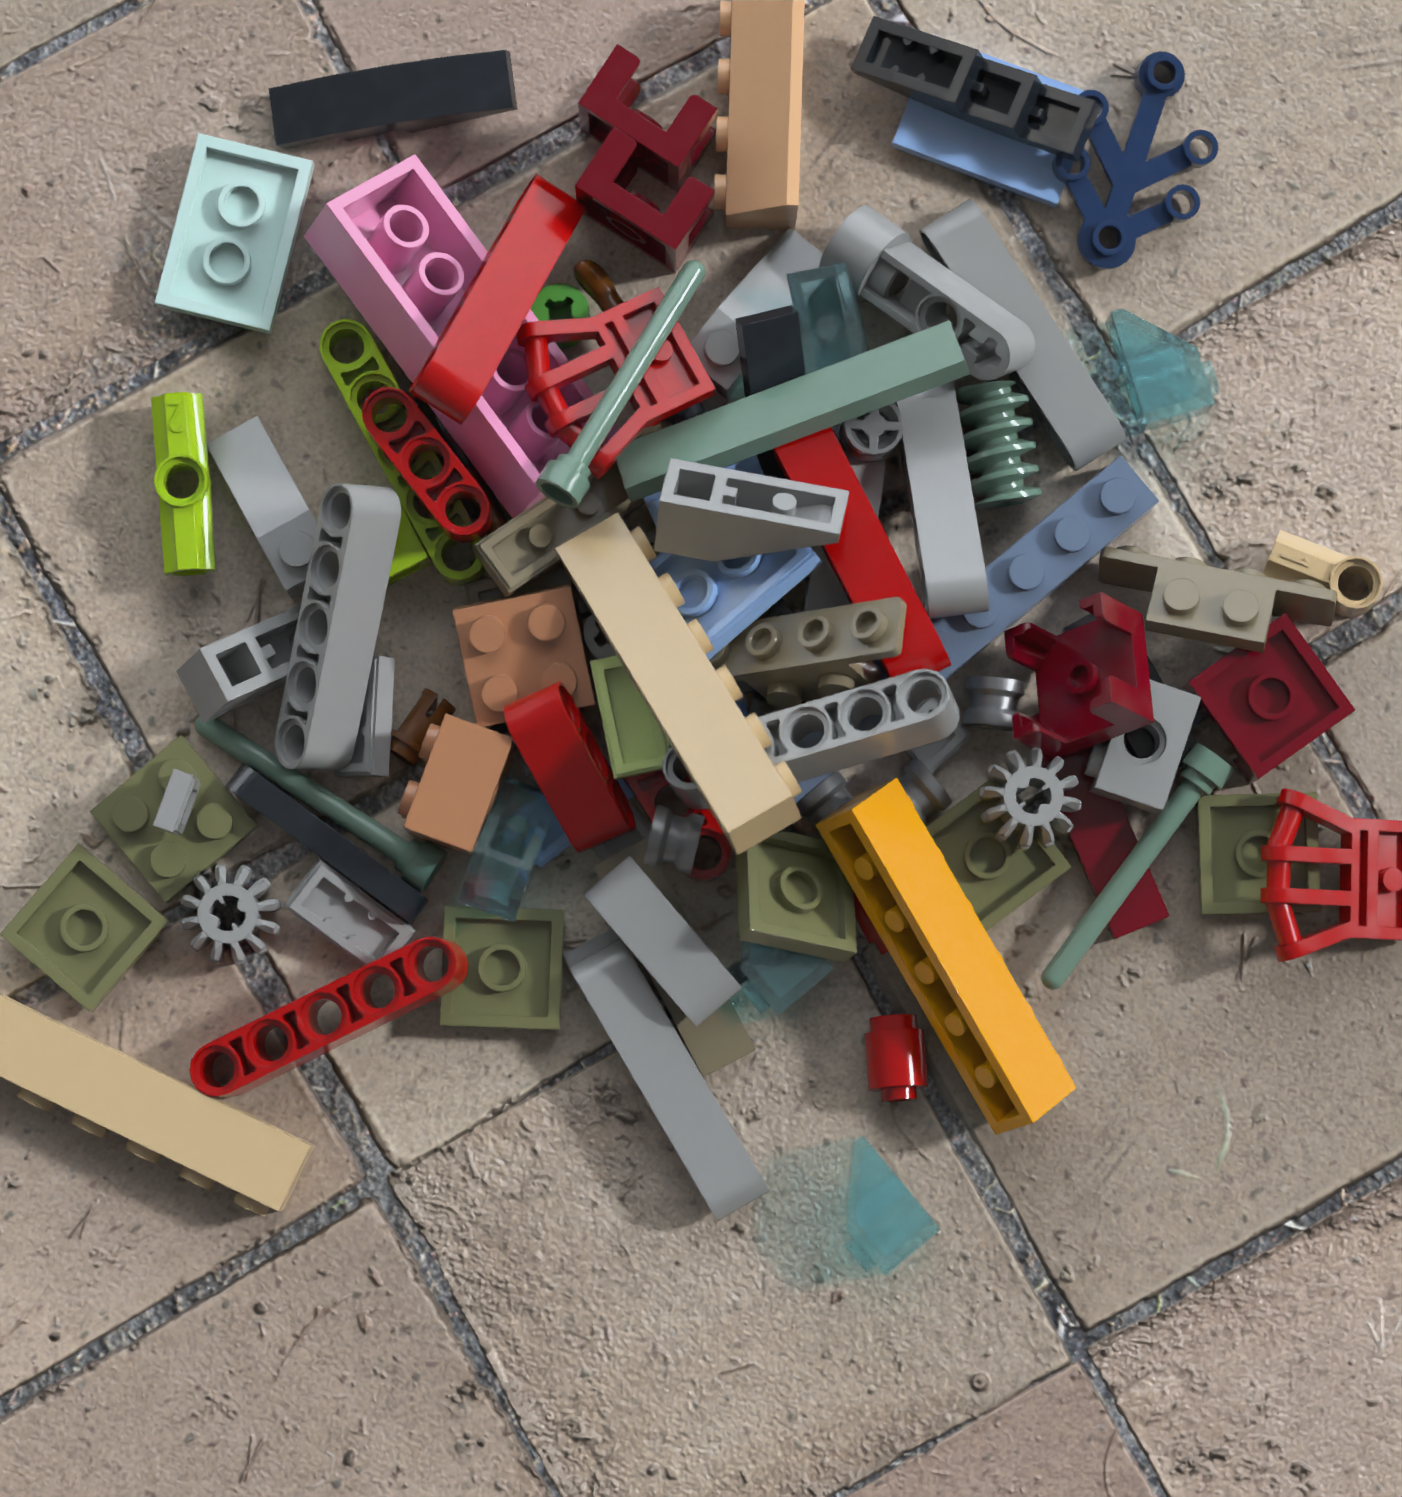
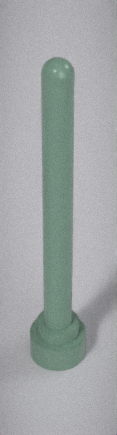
[536,260,705,508]
[195,716,447,893]
[1041,742,1235,990]

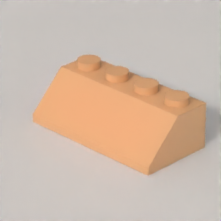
[714,0,805,230]

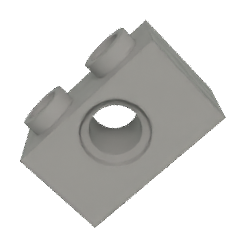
[1084,680,1201,815]

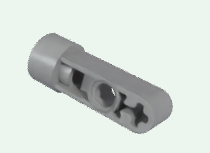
[819,205,1035,380]

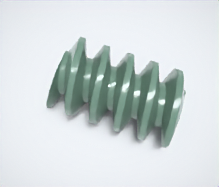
[955,381,1042,509]

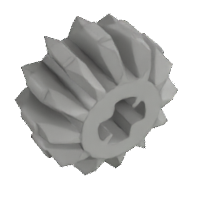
[978,748,1082,851]
[180,864,282,965]

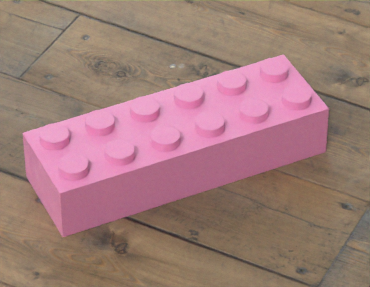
[304,155,619,518]

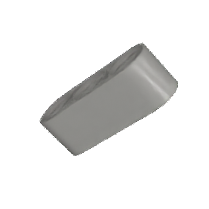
[584,855,742,1027]

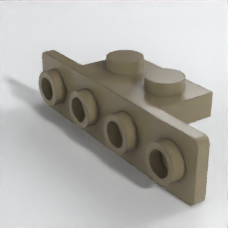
[1098,545,1337,653]
[709,597,907,708]

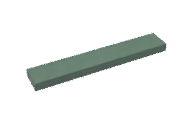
[616,320,970,502]

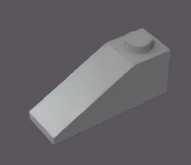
[690,228,826,401]
[207,416,317,599]
[654,458,849,562]
[176,605,301,723]

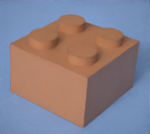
[453,582,598,727]
[398,713,518,859]

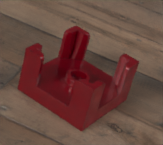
[578,44,718,193]
[575,126,715,273]
[1004,592,1154,758]
[1180,613,1356,784]

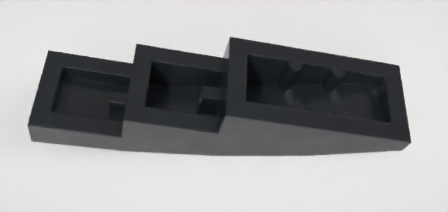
[850,16,1100,162]
[269,50,518,149]

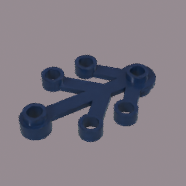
[1052,51,1218,270]

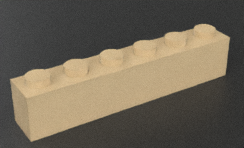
[555,512,802,855]
[0,993,315,1217]

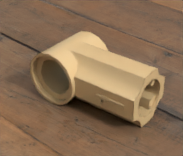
[1263,530,1383,618]

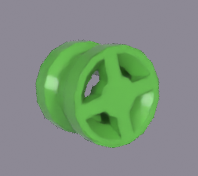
[531,283,590,349]

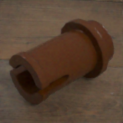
[390,688,456,767]

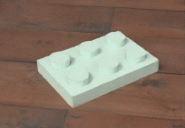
[155,133,315,335]

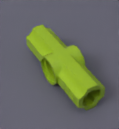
[151,392,217,576]

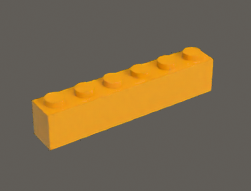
[816,777,1076,1135]

